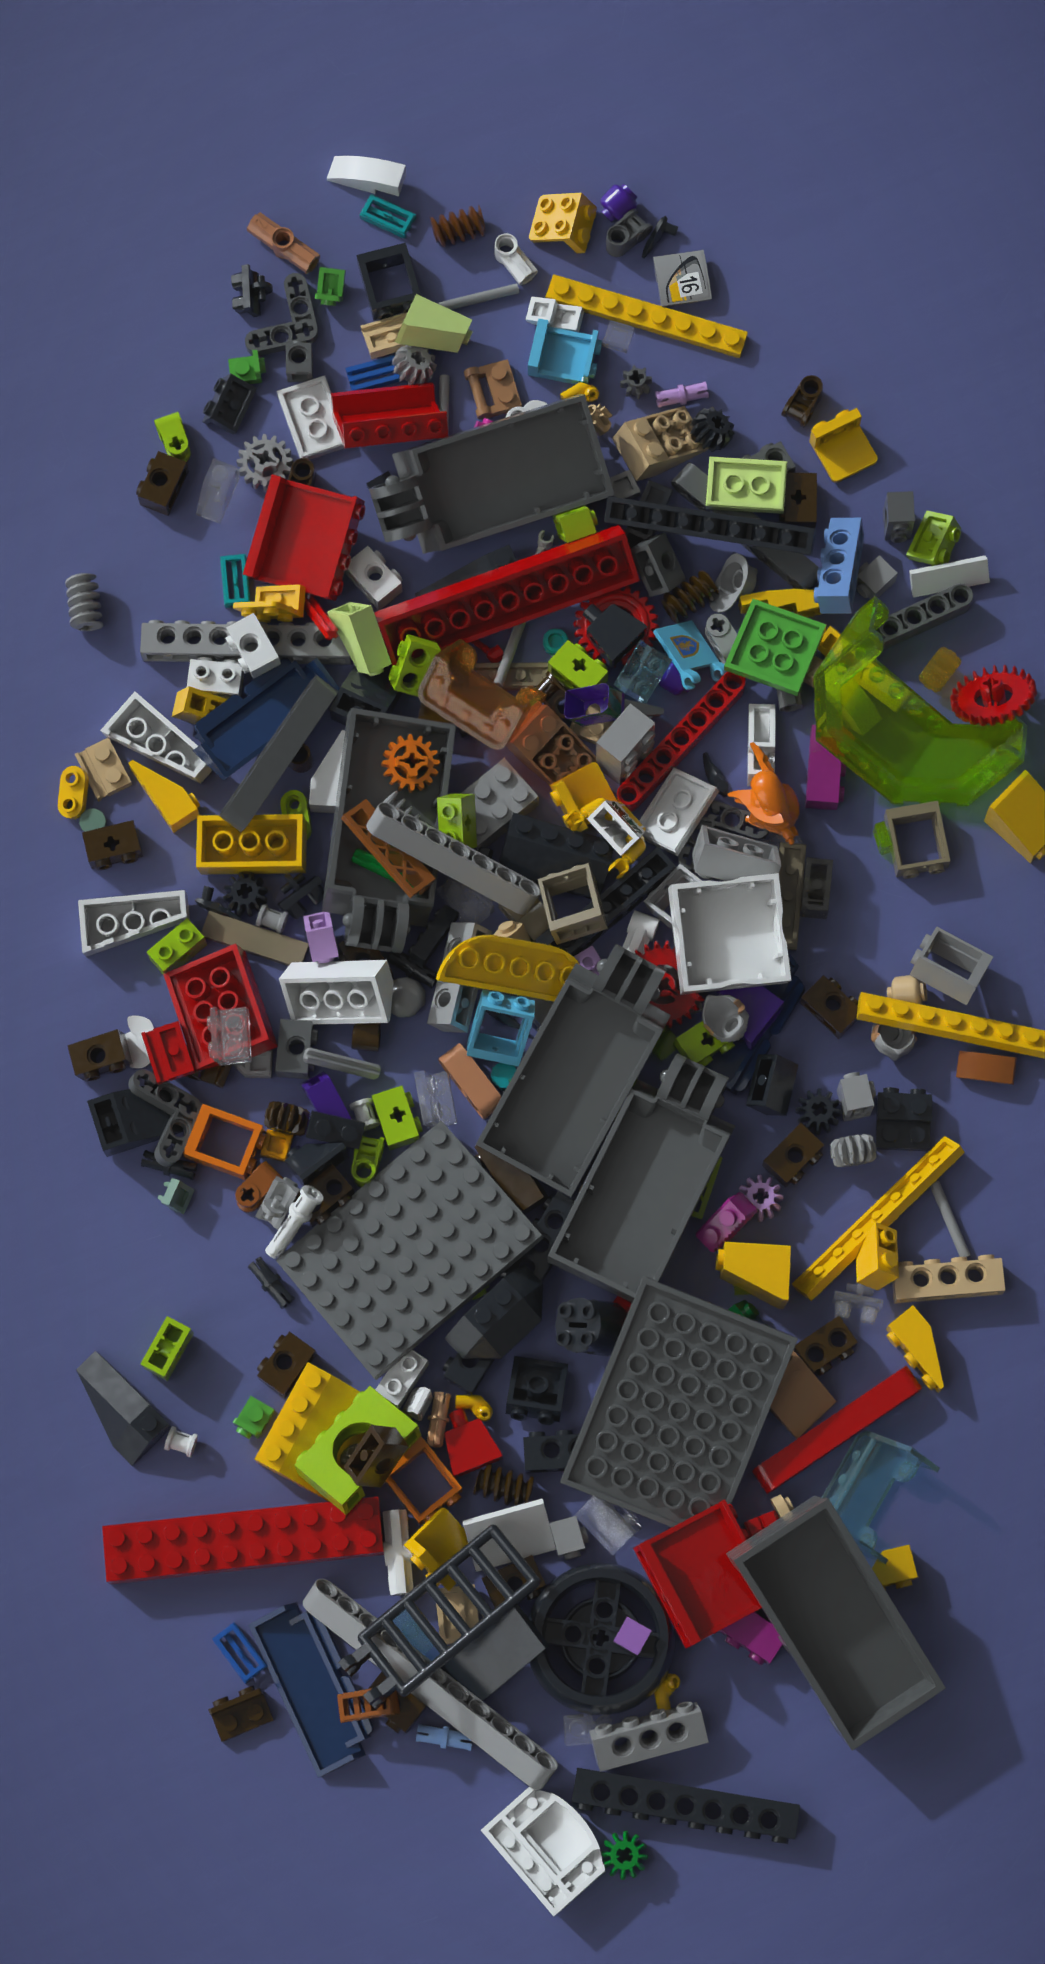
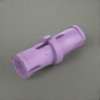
[655,381,709,408]

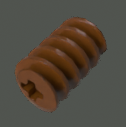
[430,205,486,248]

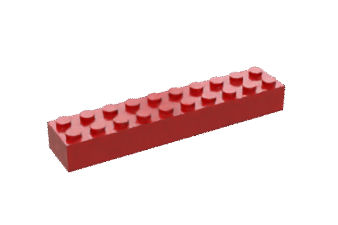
[374,525,640,666]
[102,1496,384,1584]

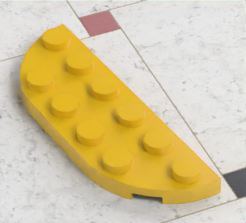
[436,935,580,1001]

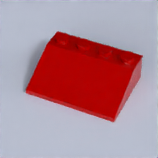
[163,943,278,1071]

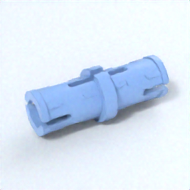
[416,1724,472,1751]

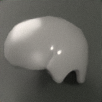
[391,977,426,1018]

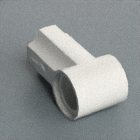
[494,233,538,286]
[623,910,660,954]

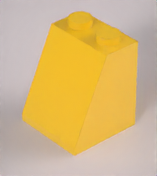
[984,770,1045,863]
[715,1242,791,1309]

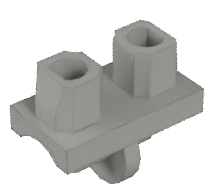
[255,1176,300,1230]

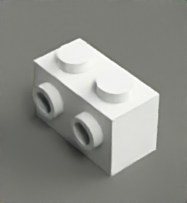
[187,657,244,699]

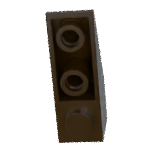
[474,1145,548,1215]

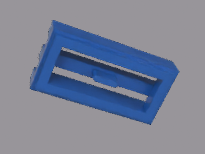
[345,355,401,391]
[212,1622,267,1684]

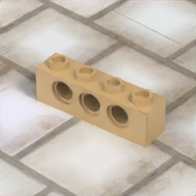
[892,1254,1005,1304]

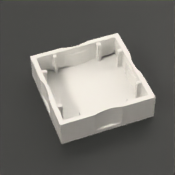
[668,873,791,995]

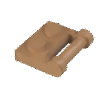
[464,359,522,420]

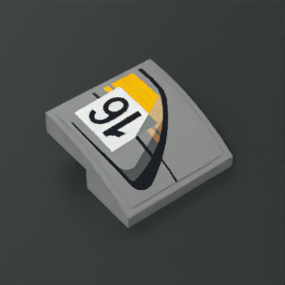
[653,250,712,307]

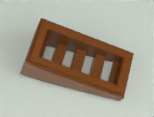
[337,1688,400,1723]

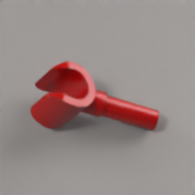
[471,639,504,663]

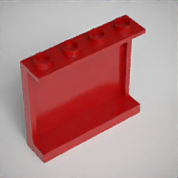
[331,382,448,448]
[243,474,366,601]
[633,1499,762,1648]

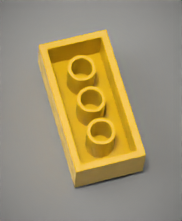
[196,814,307,875]

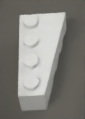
[100,692,212,784]
[78,890,190,957]

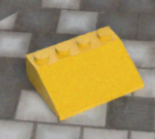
[255,1362,366,1501]

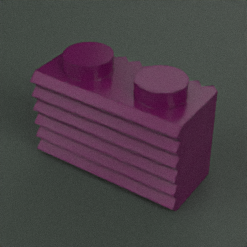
[695,1192,757,1252]

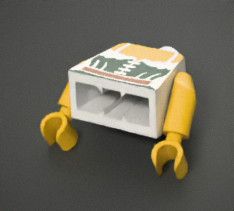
[564,798,646,879]

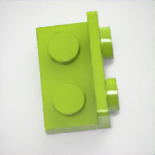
[906,511,961,566]

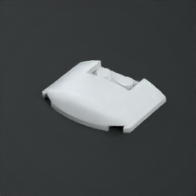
[481,1787,605,1917]

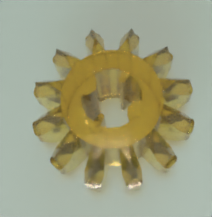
[919,647,961,693]

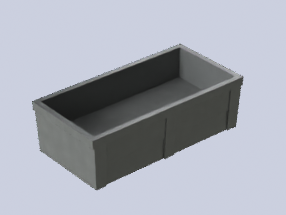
[726,1496,946,1751]

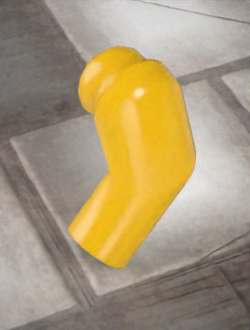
[560,382,599,402]
[455,1395,493,1421]
[654,1674,680,1710]

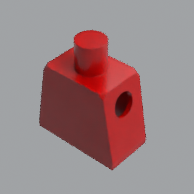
[444,1408,503,1479]

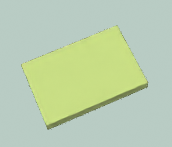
[706,457,787,514]

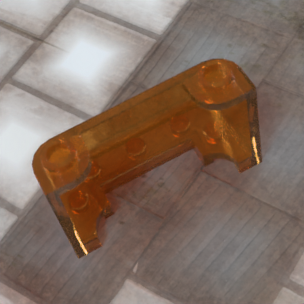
[418,639,547,750]

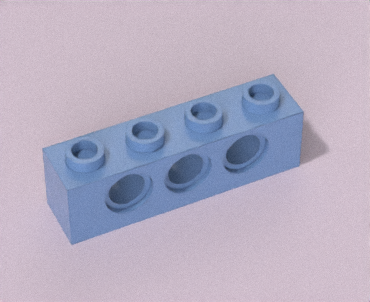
[814,517,865,614]

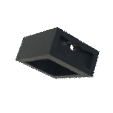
[356,242,421,320]

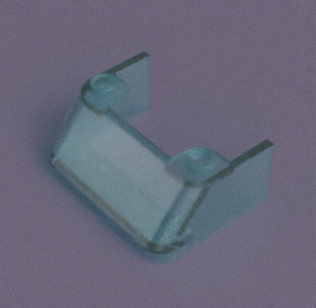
[821,1431,940,1565]

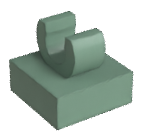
[158,1178,195,1214]

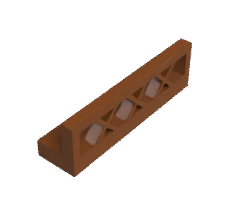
[341,799,436,899]

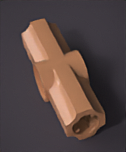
[247,212,320,274]

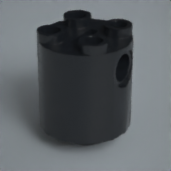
[555,1297,627,1356]

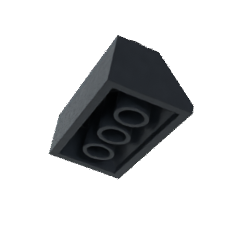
[499,812,614,899]

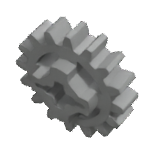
[237,434,293,491]

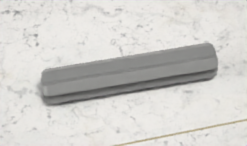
[303,1048,381,1080]

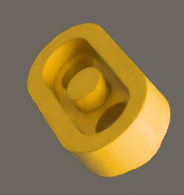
[58,766,89,819]

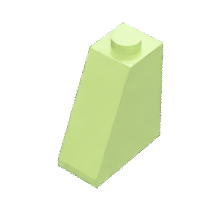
[395,294,473,353]
[328,602,392,676]

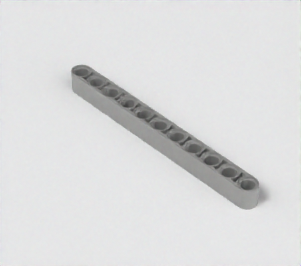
[303,1579,558,1790]

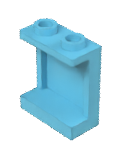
[528,318,603,385]

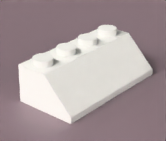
[279,960,394,1024]

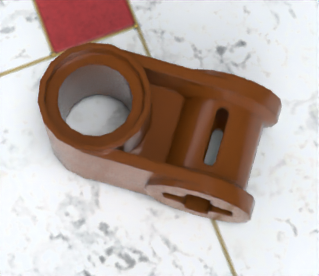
[235,1161,283,1213]

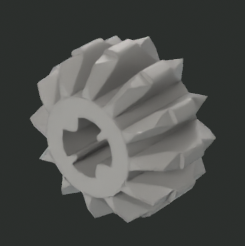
[392,345,437,385]
[830,1134,877,1167]

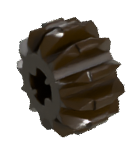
[264,1101,310,1136]

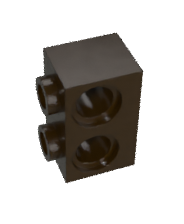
[294,1164,354,1227]
[793,1316,858,1376]

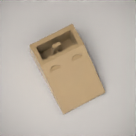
[612,406,709,481]

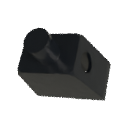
[583,604,647,669]

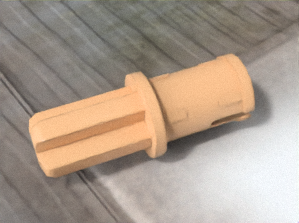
[427,1392,451,1448]

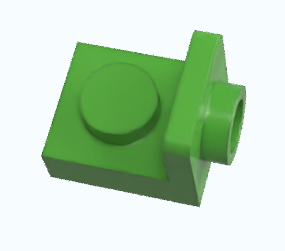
[228,350,266,384]
[233,1396,275,1439]

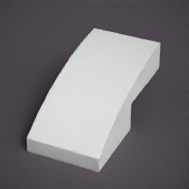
[526,297,584,332]

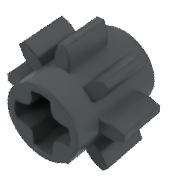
[620,365,652,399]

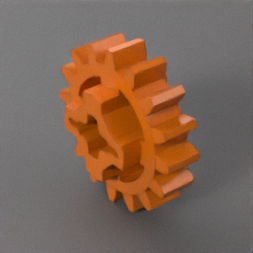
[381,734,440,793]

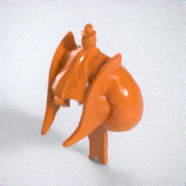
[728,742,800,845]

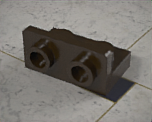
[208,1685,274,1742]

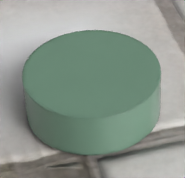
[79,808,107,832]

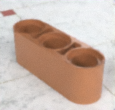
[438,1043,502,1120]

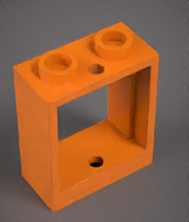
[183,1104,267,1180]
[385,1436,463,1525]

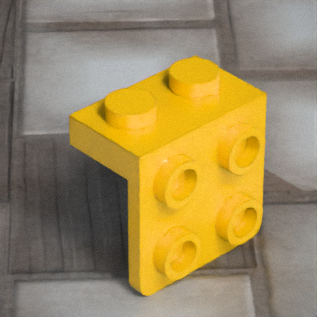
[529,193,597,253]
[809,408,878,483]
[233,585,306,623]
[549,762,617,832]
[404,1508,468,1591]

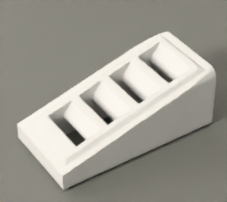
[403,1387,433,1421]

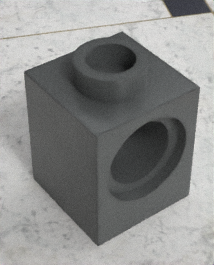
[286,340,313,382]

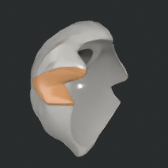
[702,995,749,1042]
[871,1023,917,1061]

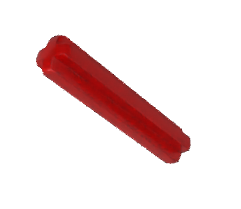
[304,594,339,640]

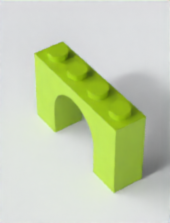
[294,1386,421,1515]

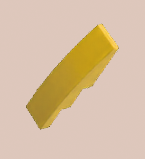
[738,589,821,618]

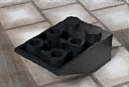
[329,665,412,726]
[87,1085,184,1157]

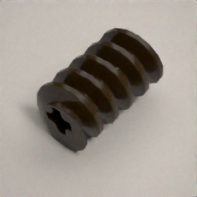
[661,570,719,624]
[473,1463,534,1506]

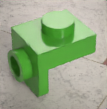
[315,267,346,306]

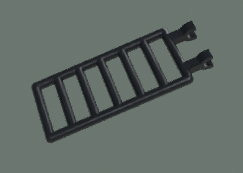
[338,1524,541,1710]

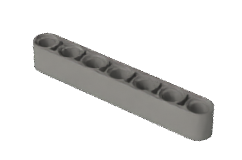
[366,802,541,915]

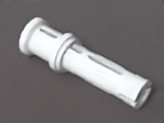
[265,1185,323,1259]

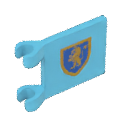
[653,620,728,690]

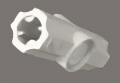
[383,1509,414,1596]

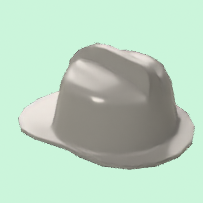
[709,553,757,613]

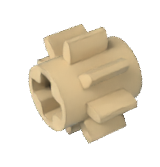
[588,404,612,436]

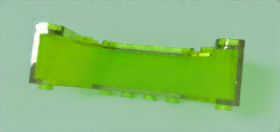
[813,596,1028,806]

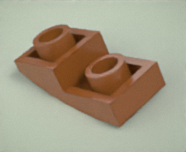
[956,1051,1017,1085]

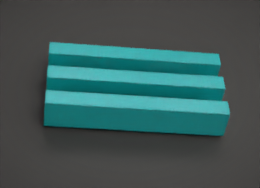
[359,194,416,239]
[220,554,251,608]

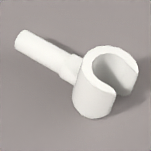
[535,530,554,554]

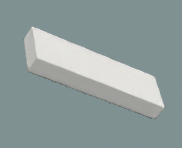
[909,556,990,597]

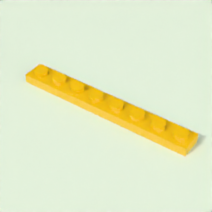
[545,274,748,359]
[857,992,1045,1059]
[792,1136,965,1301]

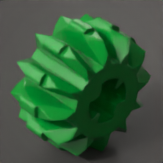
[601,1831,648,1880]

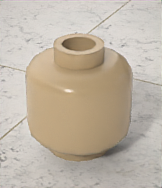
[887,975,927,1005]

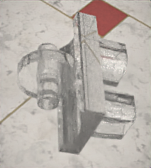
[832,1283,884,1325]

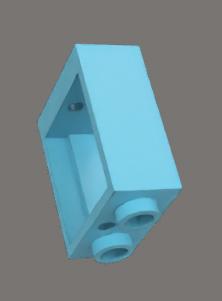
[467,990,535,1067]

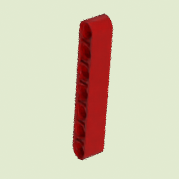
[617,672,746,812]
[752,1366,923,1494]

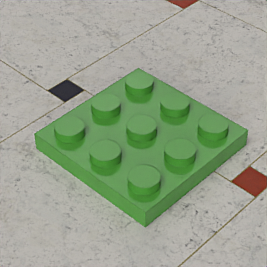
[724,599,826,696]

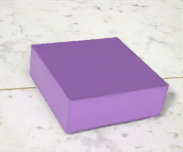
[613,1617,652,1656]

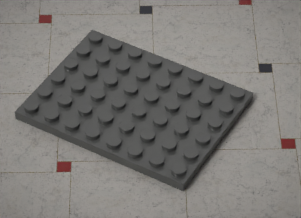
[276,1120,543,1380]
[560,1276,798,1527]

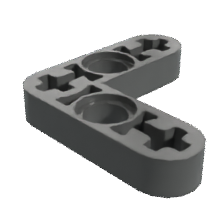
[245,273,318,356]
[678,800,769,872]
[128,1069,202,1167]

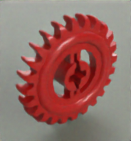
[573,586,659,668]
[950,665,1037,726]
[635,940,705,1028]

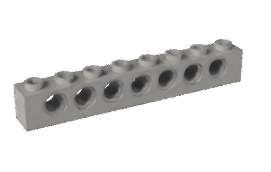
[140,620,351,665]

